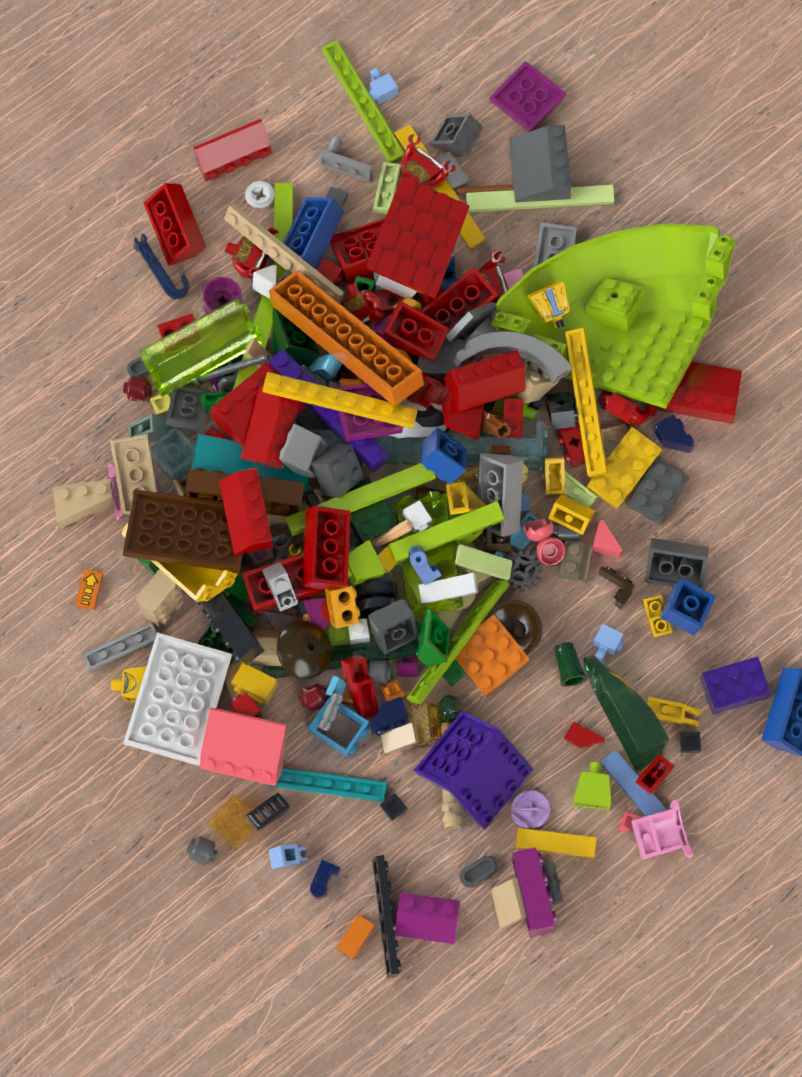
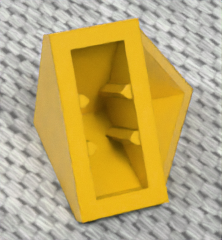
[446,481,486,515]

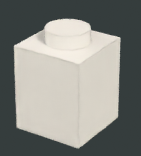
[402,500,432,534]
[348,619,370,645]

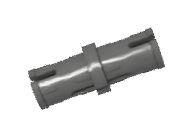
[543,862,564,904]

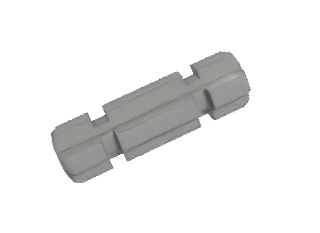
[319,693,343,731]

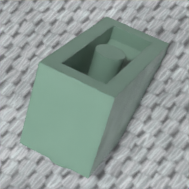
[128,414,171,442]

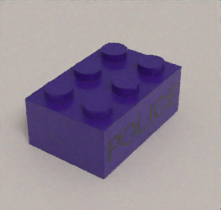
[700,656,771,715]

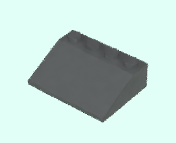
[510,125,571,202]

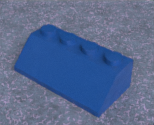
[283,197,345,269]
[761,668,802,756]

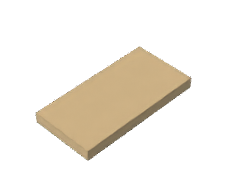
[110,434,158,516]

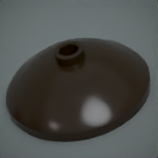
[487,600,542,655]
[277,621,332,679]

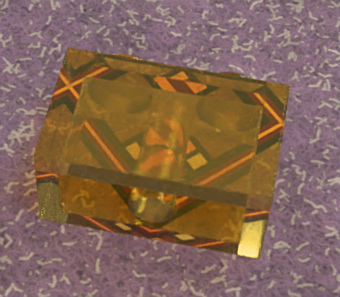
[408,702,442,748]

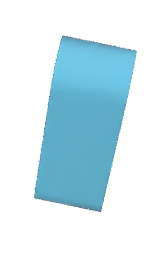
[307,354,342,384]

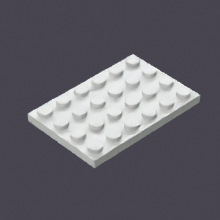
[123,632,232,766]

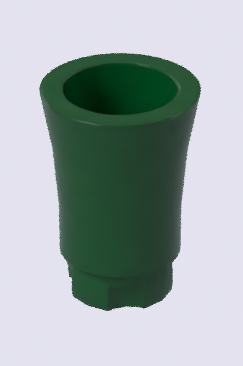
[554,642,587,687]

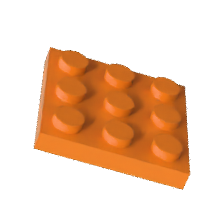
[455,614,531,697]

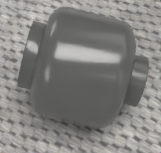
[367,659,393,685]
[186,836,217,865]

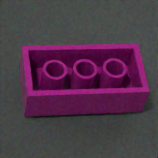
[512,847,557,937]

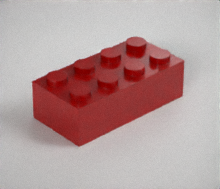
[242,554,325,614]

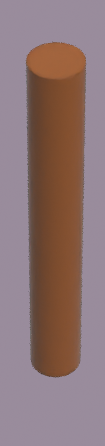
[457,184,512,195]

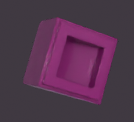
[398,653,418,677]

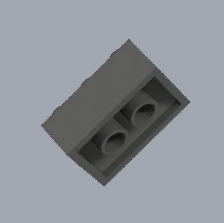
[644,538,709,588]

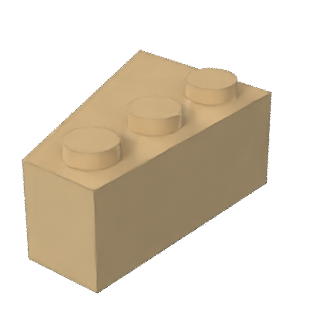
[53,479,114,530]

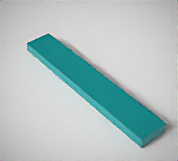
[268,768,388,803]

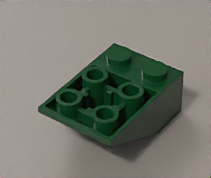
[197,594,263,665]

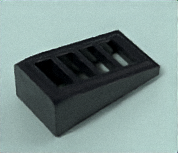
[245,793,290,832]

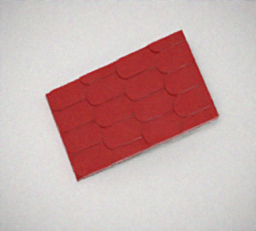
[365,175,470,299]

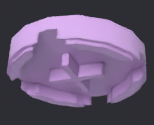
[511,790,550,830]

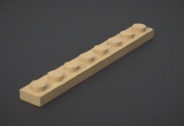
[224,203,344,304]

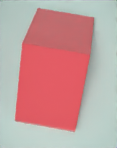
[592,519,623,558]

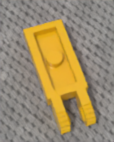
[647,697,701,727]

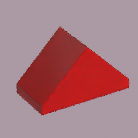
[635,754,675,795]

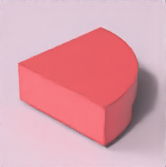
[618,811,641,832]

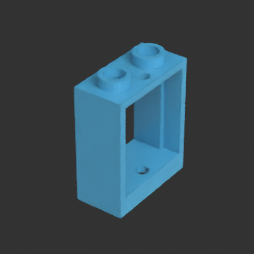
[308,697,370,758]

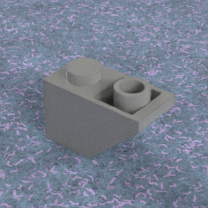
[262,562,298,612]

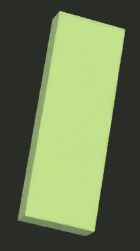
[373,162,401,215]
[541,471,598,508]
[455,544,512,580]

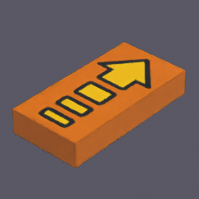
[75,569,104,610]

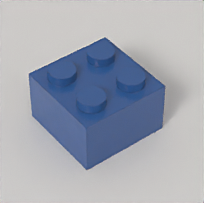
[421,427,467,485]
[660,578,716,636]

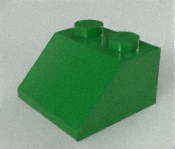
[416,609,450,667]

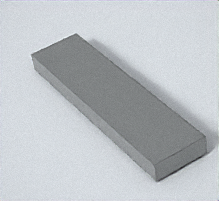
[82,622,157,673]

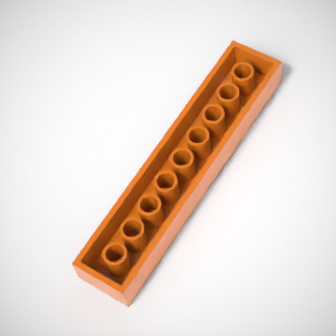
[269,270,424,406]

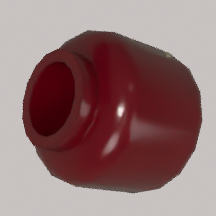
[123,376,152,402]
[299,683,330,711]

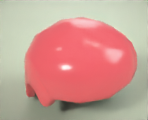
[523,518,554,542]
[536,537,565,566]

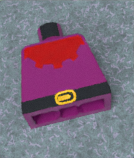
[298,597,346,630]

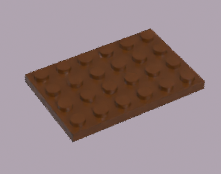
[123,489,242,573]

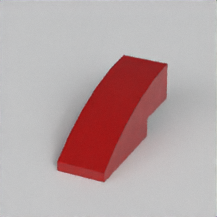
[341,655,379,719]

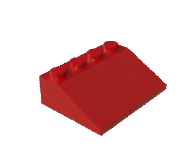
[330,218,385,285]
[211,362,306,448]
[658,362,742,424]

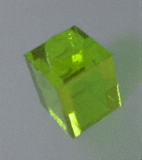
[328,626,350,646]

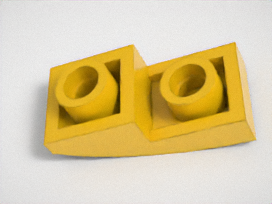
[642,594,673,637]

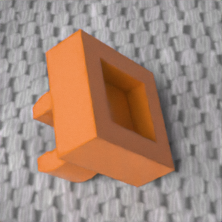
[380,679,406,706]

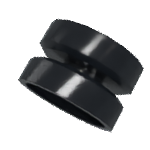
[355,580,398,618]

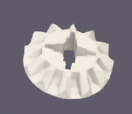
[245,181,274,210]

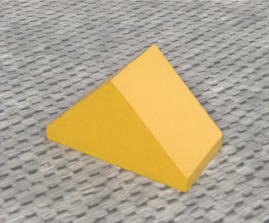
[544,457,565,495]

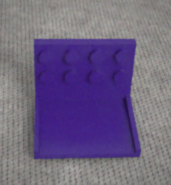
[413,710,533,830]

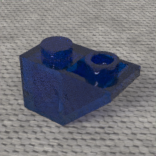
[653,414,694,453]
[370,697,409,736]

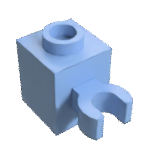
[369,68,398,105]
[593,624,625,663]
[269,844,308,869]

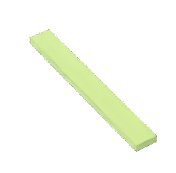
[466,185,614,212]

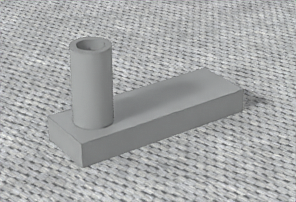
[318,137,373,182]

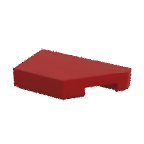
[564,721,605,749]

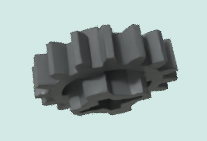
[502,549,543,592]

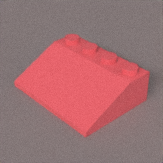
[200,707,287,786]

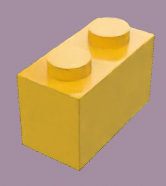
[548,494,595,535]
[231,662,278,705]

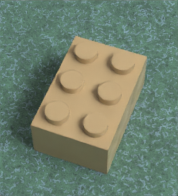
[136,569,184,628]

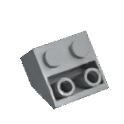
[279,424,328,479]

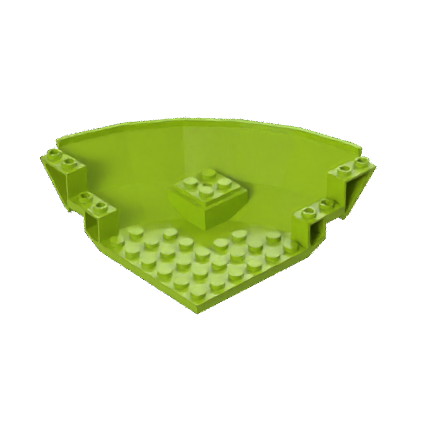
[491,224,736,409]

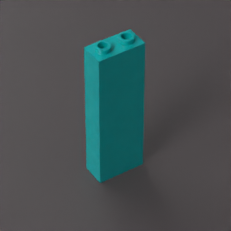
[192,434,311,495]

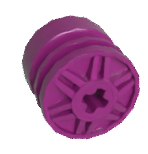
[203,277,242,324]

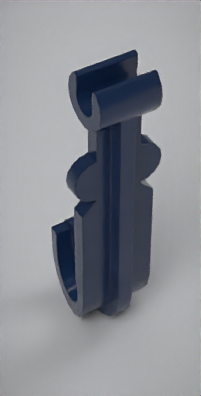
[133,234,189,300]

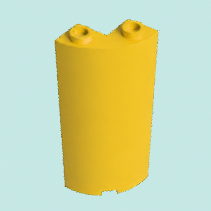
[121,523,238,601]

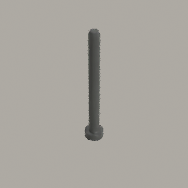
[193,354,270,386]

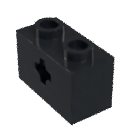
[546,392,578,430]

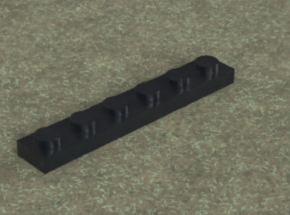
[372,855,401,978]

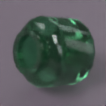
[437,695,464,724]

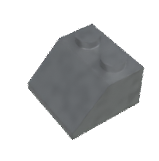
[430,113,483,157]

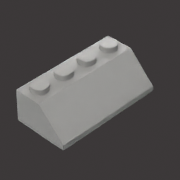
[478,453,523,537]

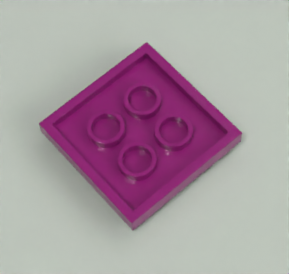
[489,61,566,132]
[334,384,403,442]

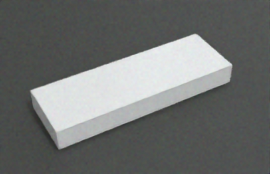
[419,573,478,605]

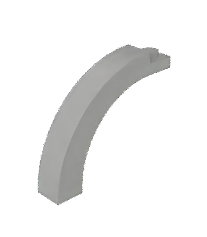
[453,332,572,383]

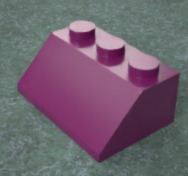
[395,892,460,944]

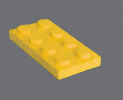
[586,427,662,510]

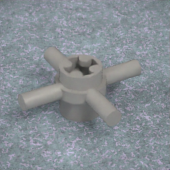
[269,530,304,563]

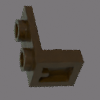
[483,526,511,551]
[599,566,635,609]

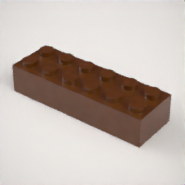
[185,468,304,517]

